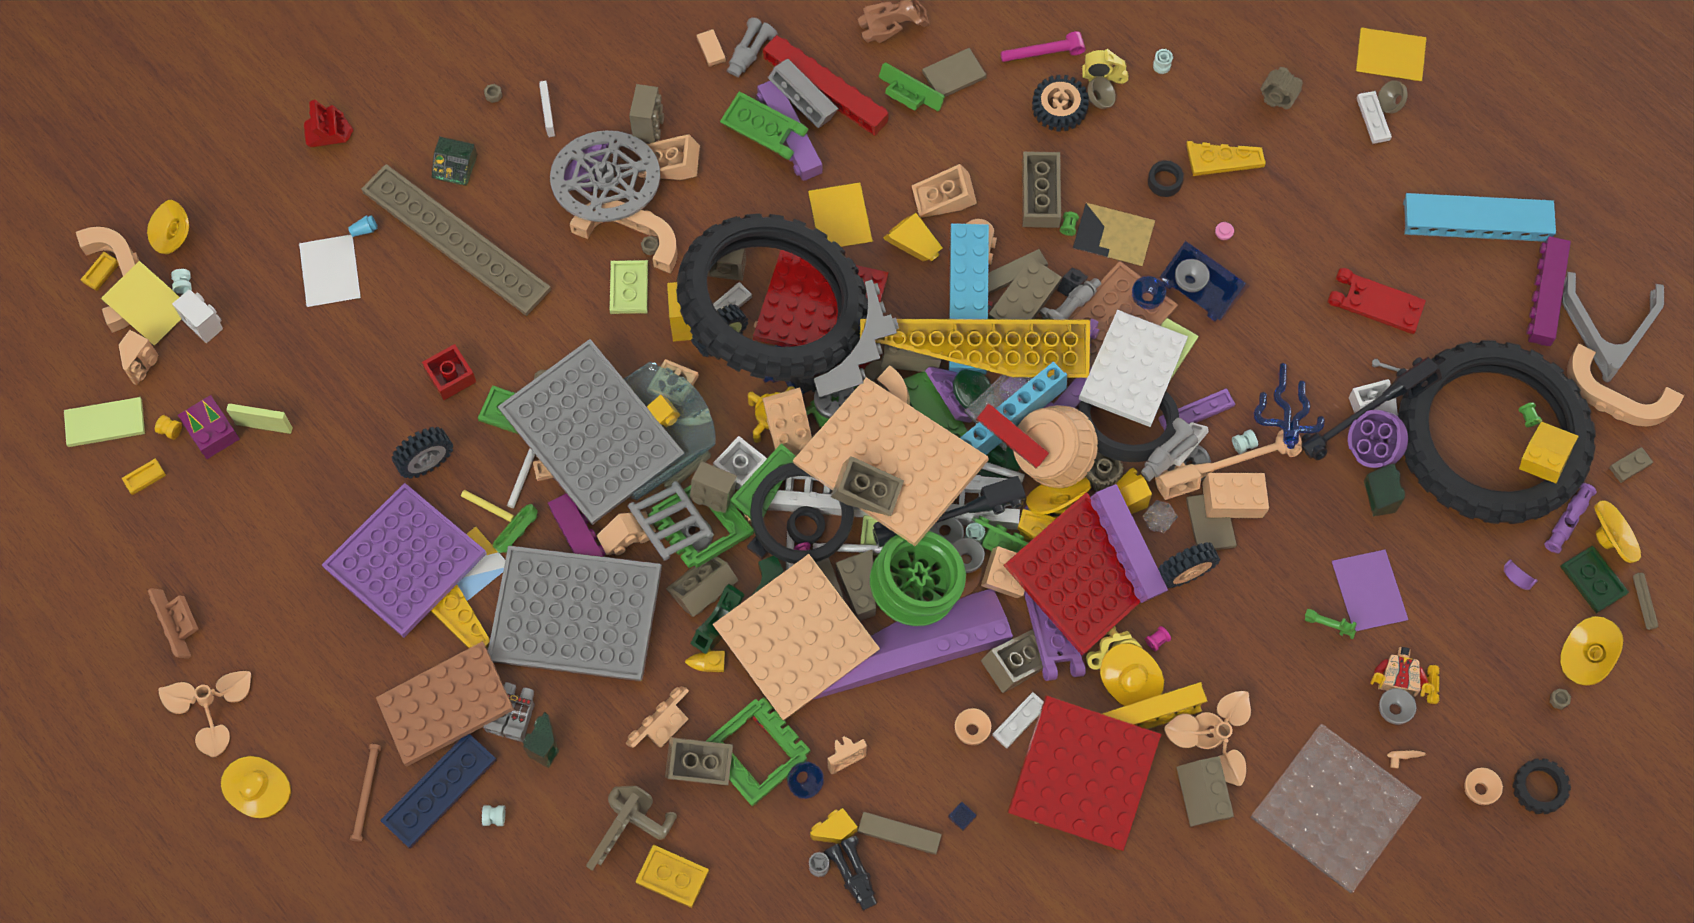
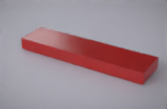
[976,403,1049,469]

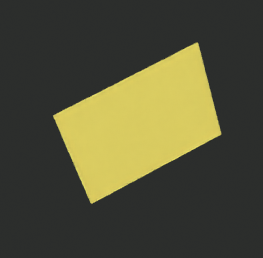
[101,261,181,346]

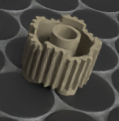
[1260,67,1303,110]
[1085,452,1123,492]

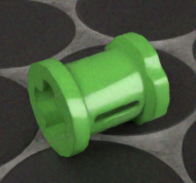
[1060,212,1079,236]
[1518,402,1542,428]

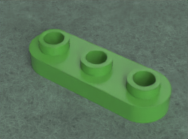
[493,504,538,553]

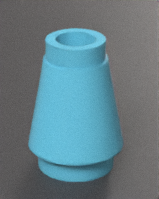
[348,215,378,237]

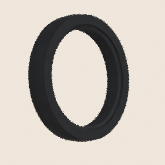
[1078,391,1179,462]
[750,463,854,564]

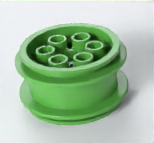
[870,531,966,626]

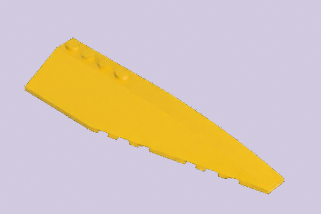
[860,319,1090,378]

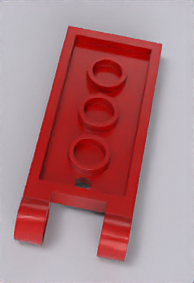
[1328,268,1426,335]

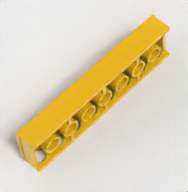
[1103,682,1207,729]

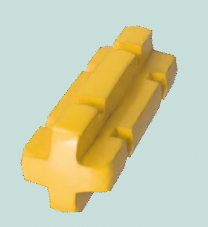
[1427,665,1439,704]

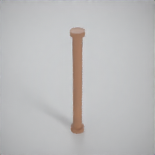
[350,744,381,842]

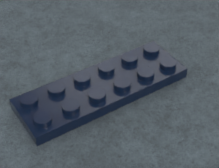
[380,734,497,849]

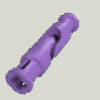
[1544,483,1597,554]

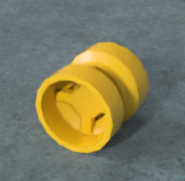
[155,415,182,440]

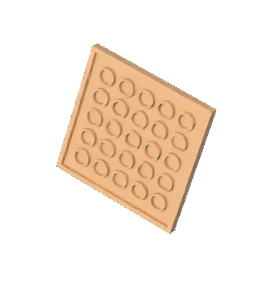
[713,554,880,720]

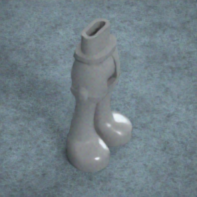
[727,18,778,77]
[1039,278,1102,319]
[1141,418,1198,482]

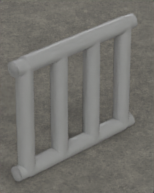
[628,481,714,560]

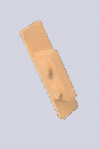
[626,686,689,748]

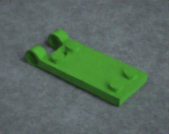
[720,92,809,160]
[903,372,968,438]

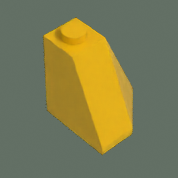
[883,213,942,262]
[1116,468,1152,514]

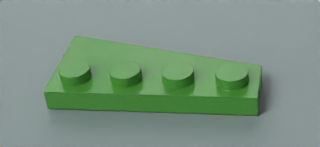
[730,443,796,519]

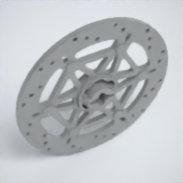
[550,131,660,222]

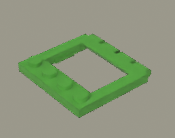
[648,485,754,568]
[706,697,811,807]

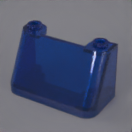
[1159,241,1250,322]

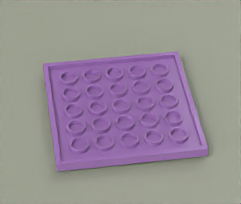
[322,483,487,638]

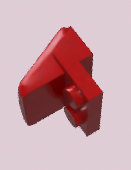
[304,99,353,147]

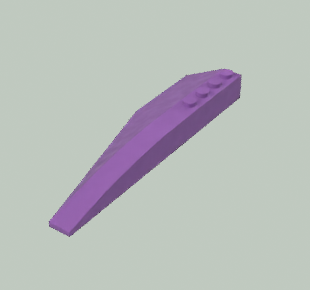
[814,589,1013,699]

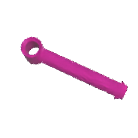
[1001,31,1085,62]

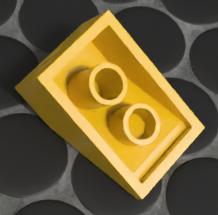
[1519,422,1578,484]

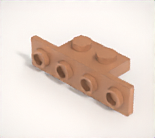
[148,588,198,659]

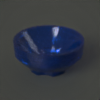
[1132,276,1166,309]
[787,761,824,799]

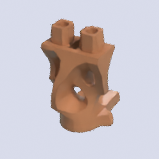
[857,0,930,43]

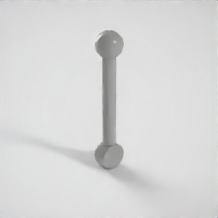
[1372,359,1409,372]

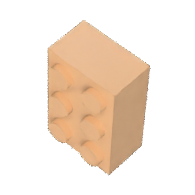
[1202,473,1269,518]

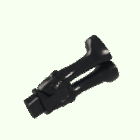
[822,836,878,911]

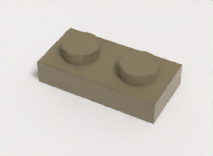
[1609,447,1653,483]

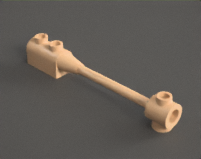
[1155,429,1302,500]

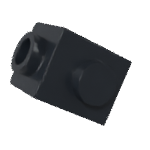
[1057,267,1088,297]

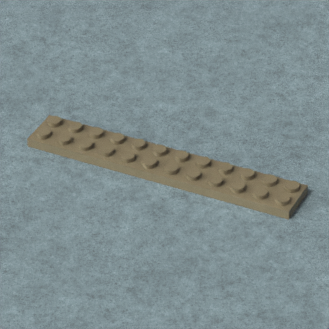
[361,164,551,316]

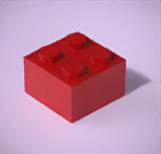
[422,344,476,401]

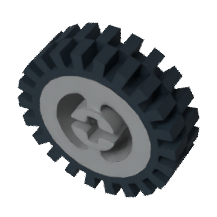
[392,427,453,479]

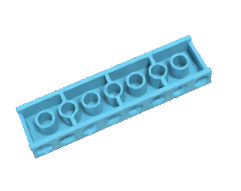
[1403,193,1556,242]
[960,361,1067,455]

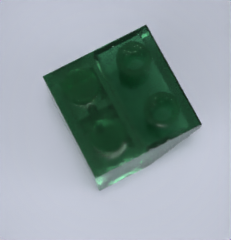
[1364,463,1405,516]
[523,712,559,768]

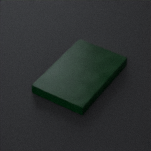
[1560,545,1629,614]

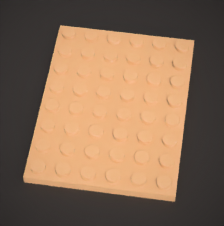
[793,377,989,546]

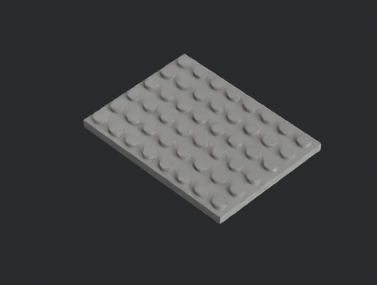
[498,339,685,525]
[488,546,662,681]

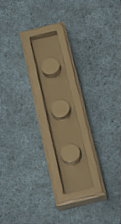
[988,249,1048,295]
[858,812,942,855]

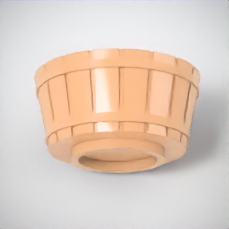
[1013,405,1098,488]

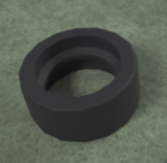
[1148,160,1184,197]
[787,506,825,544]

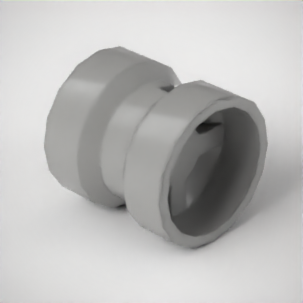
[809,852,829,877]

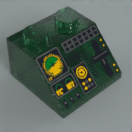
[431,137,477,186]

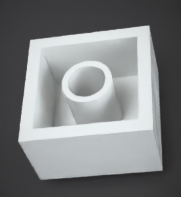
[172,289,223,343]
[713,436,767,490]

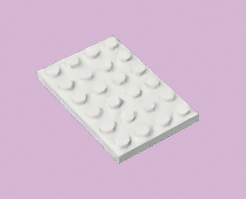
[1079,310,1188,427]

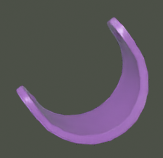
[1504,559,1538,590]

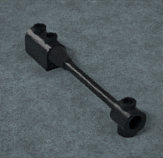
[1301,357,1442,460]
[872,476,1026,548]

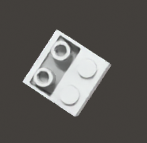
[1349,379,1398,417]

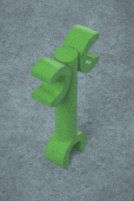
[1305,609,1357,639]

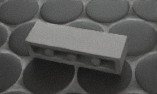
[768,59,838,128]

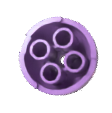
[1348,410,1408,468]

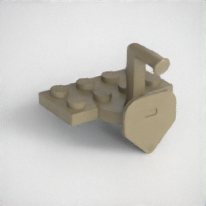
[586,786,677,871]

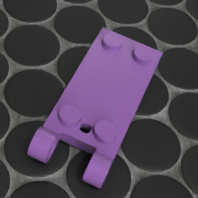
[1024,591,1085,681]

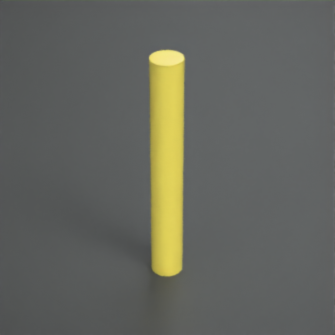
[461,490,515,522]

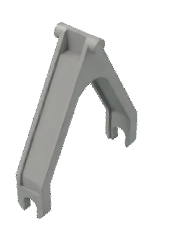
[1562,272,1664,382]

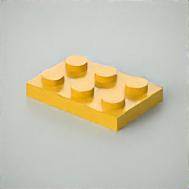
[636,845,709,908]

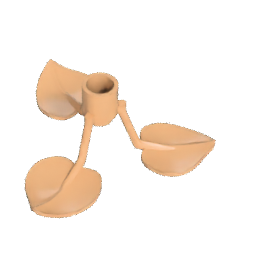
[159,671,251,757]
[1164,691,1251,786]

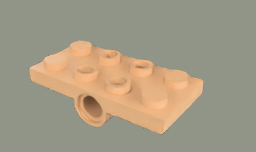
[762,387,812,456]

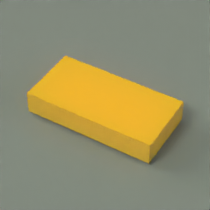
[80,252,119,291]
[122,458,166,495]

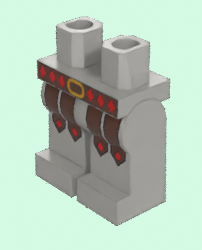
[483,682,535,742]

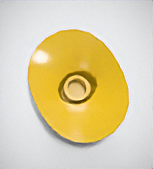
[147,200,189,254]
[1026,477,1091,515]
[1594,501,1641,563]
[1560,617,1623,686]
[1100,643,1164,706]
[221,756,291,818]

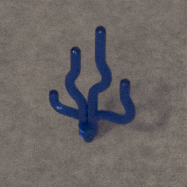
[1253,363,1325,449]

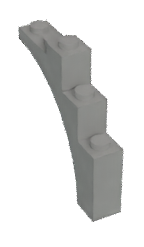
[814,280,899,397]

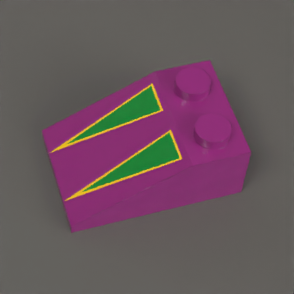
[178,395,239,459]

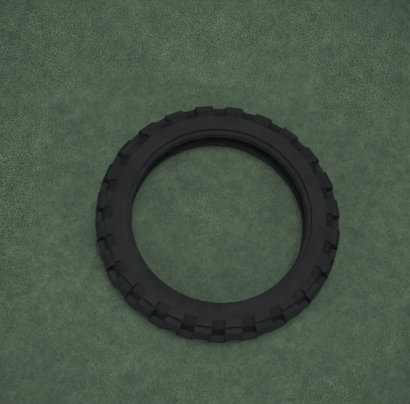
[676,213,868,381]
[1398,340,1596,524]

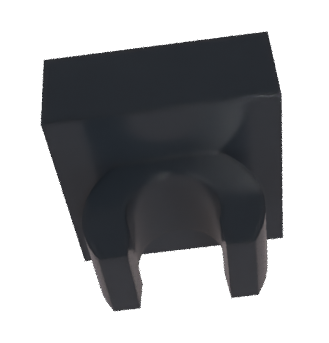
[747,536,769,560]

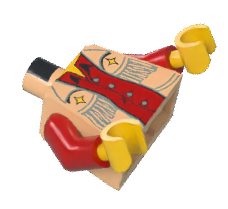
[1370,647,1434,697]

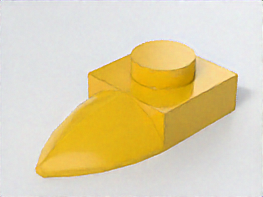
[685,651,725,672]

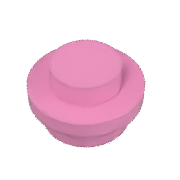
[1215,222,1234,240]

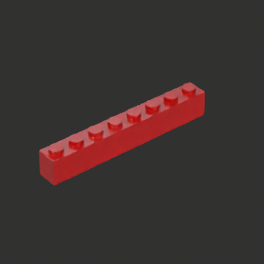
[763,35,889,136]

